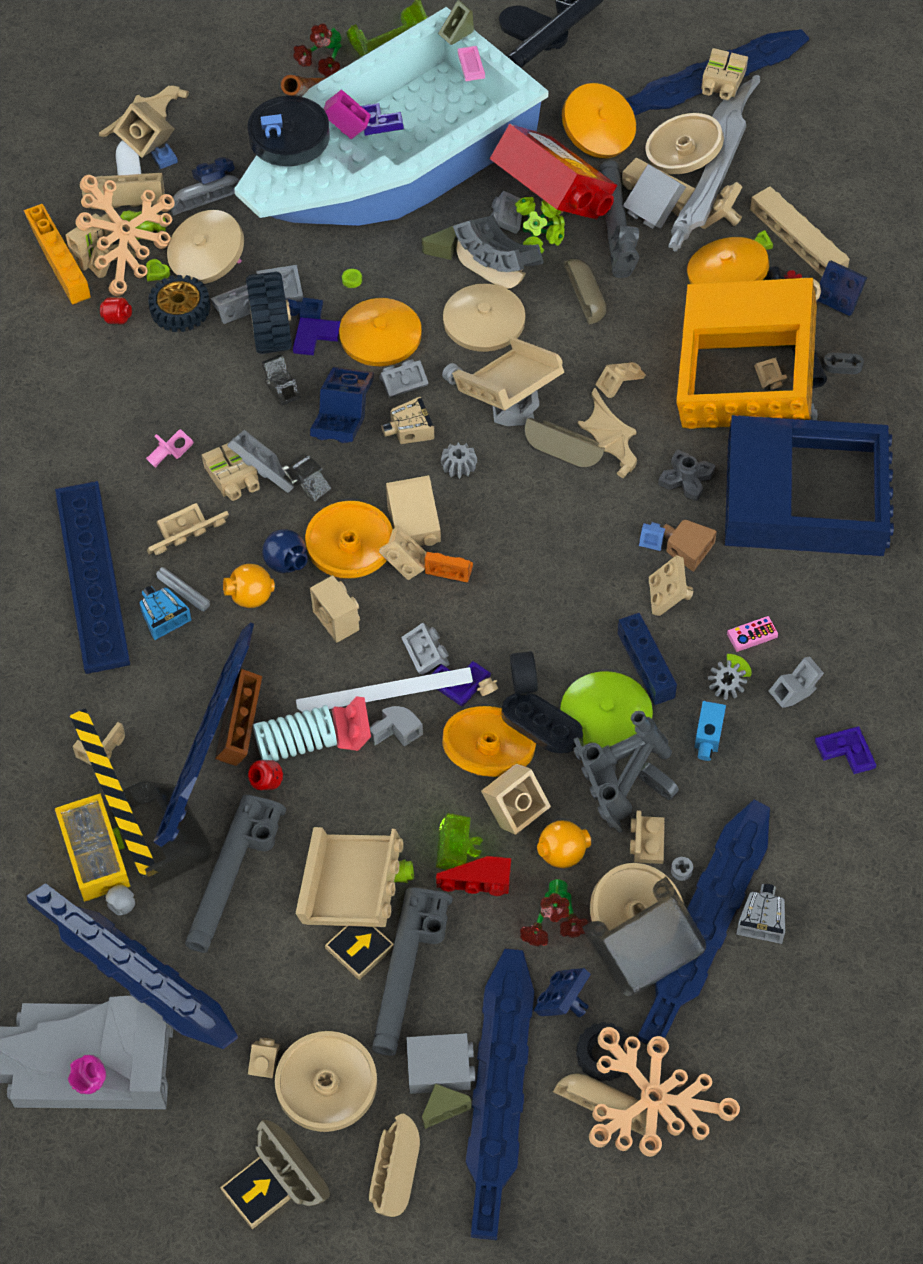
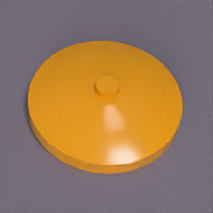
[562,83,636,158]
[687,237,769,284]
[339,298,422,366]
[305,501,393,578]
[442,706,536,777]

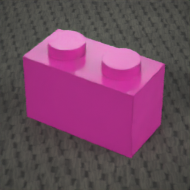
[324,89,371,139]

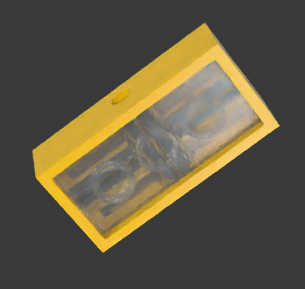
[55,793,130,902]

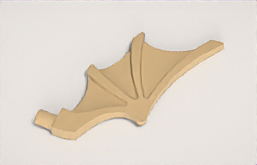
[99,86,189,137]
[578,388,637,478]

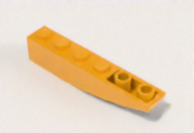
[24,204,91,305]

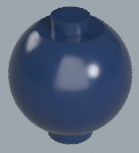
[262,529,308,573]

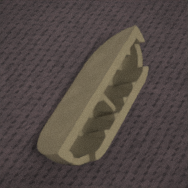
[563,259,607,324]
[525,418,605,467]
[256,1120,330,1206]

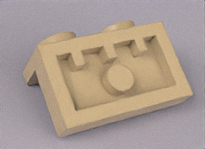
[379,526,427,580]
[630,810,664,864]

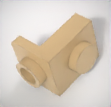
[754,357,787,390]
[248,1038,281,1078]

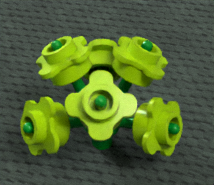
[515,197,565,253]

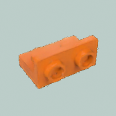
[425,552,473,583]

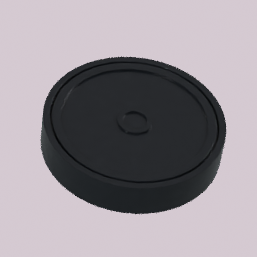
[248,96,330,166]

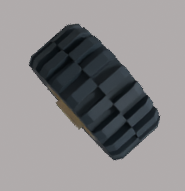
[246,271,292,354]

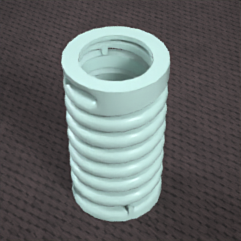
[253,705,337,761]

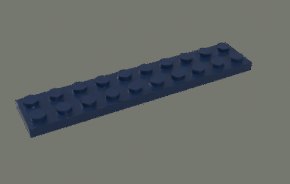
[55,481,130,674]

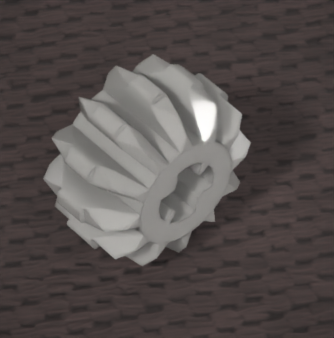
[441,442,477,479]
[708,660,747,700]

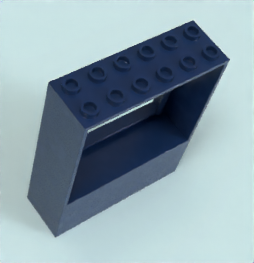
[725,415,894,556]

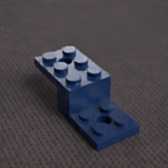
[310,367,374,443]

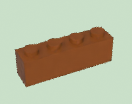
[215,669,262,766]

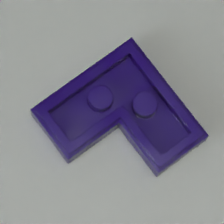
[361,103,404,136]
[293,317,341,356]
[432,661,491,707]
[815,726,876,774]

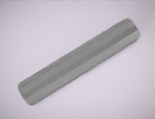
[156,567,210,611]

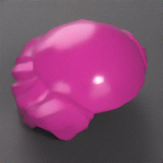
[68,1055,106,1094]

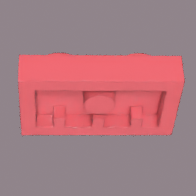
[332,696,371,751]

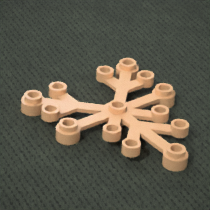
[76,175,175,297]
[589,1027,740,1157]

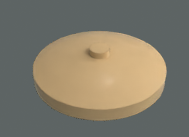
[646,113,724,174]
[167,210,244,284]
[443,284,525,352]
[590,863,685,960]
[275,1031,377,1132]

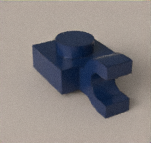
[288,298,323,319]

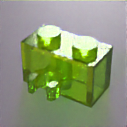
[436,813,483,870]

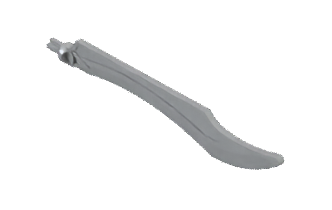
[669,75,760,251]

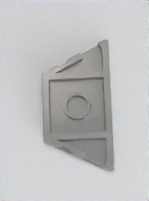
[227,430,294,493]

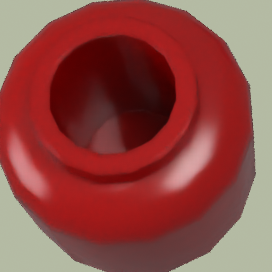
[100,297,132,324]
[248,760,283,791]

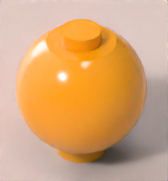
[223,564,275,608]
[537,820,591,868]

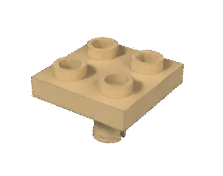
[700,182,742,229]
[649,555,693,616]

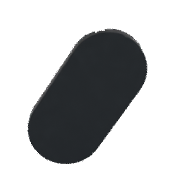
[499,6,568,51]
[501,693,583,753]

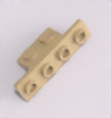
[147,503,229,555]

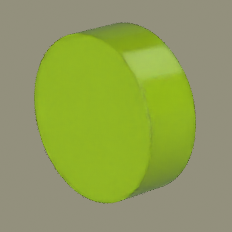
[342,269,362,288]

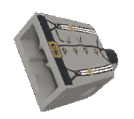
[736,884,785,944]

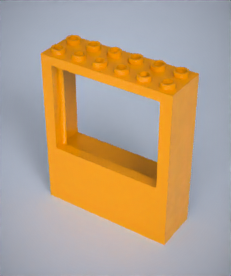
[677,278,817,429]

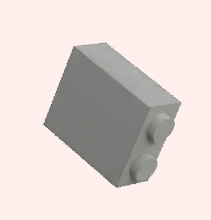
[623,164,686,229]
[407,1033,475,1094]

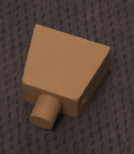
[663,520,717,572]

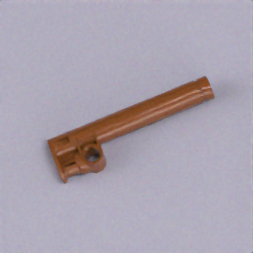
[281,75,326,97]

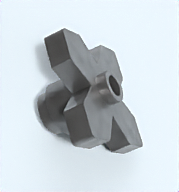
[658,450,715,501]

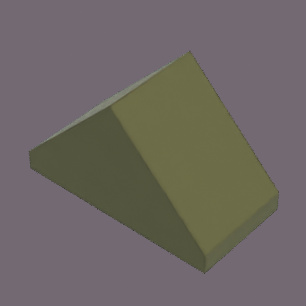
[438,0,474,45]
[422,224,458,260]
[422,1084,472,1129]

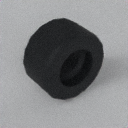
[510,651,538,694]

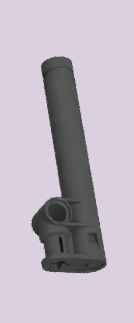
[600,160,639,278]
[185,795,286,953]
[372,887,453,1056]

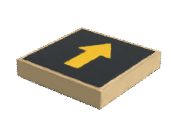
[325,926,394,980]
[220,1157,291,1229]

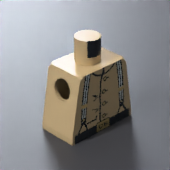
[381,397,434,444]

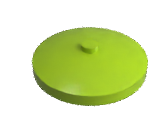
[560,671,653,748]

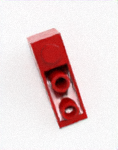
[436,856,511,896]

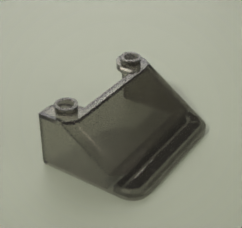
[582,877,706,996]

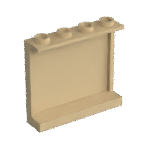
[452,337,564,411]
[296,827,403,927]

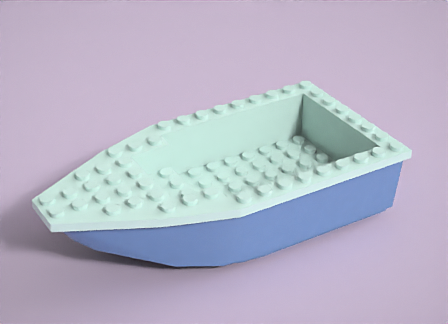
[234,7,548,226]

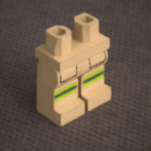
[701,48,748,100]
[66,213,113,271]
[202,443,260,501]

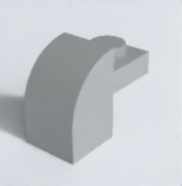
[492,390,539,426]
[769,657,824,708]
[369,706,423,747]

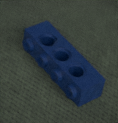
[617,613,677,705]

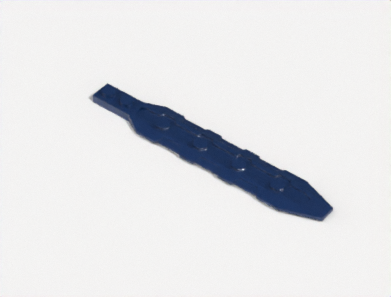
[626,29,809,115]
[153,622,254,847]
[636,799,770,1050]
[27,883,238,1049]
[466,949,534,1240]

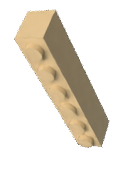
[750,186,850,276]

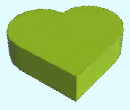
[146,259,170,281]

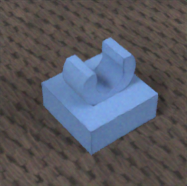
[261,114,282,138]
[151,143,178,169]
[639,522,665,551]

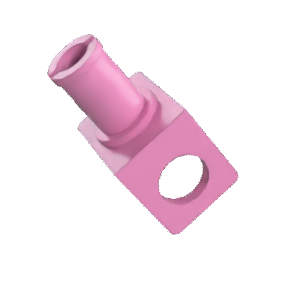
[146,430,194,468]

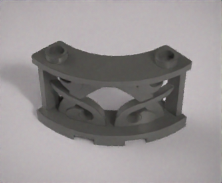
[453,215,544,272]

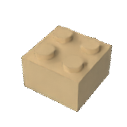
[310,575,360,643]
[481,763,551,835]

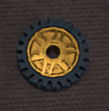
[148,275,210,332]

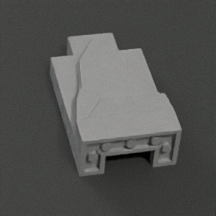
[0,995,173,1109]

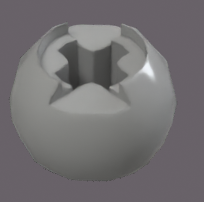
[105,885,135,915]

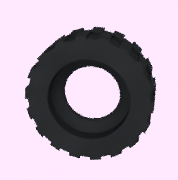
[576,1022,632,1081]

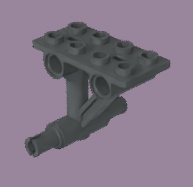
[573,711,672,833]

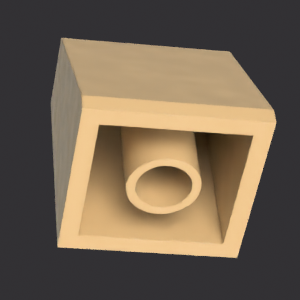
[113,102,175,158]
[386,475,441,546]

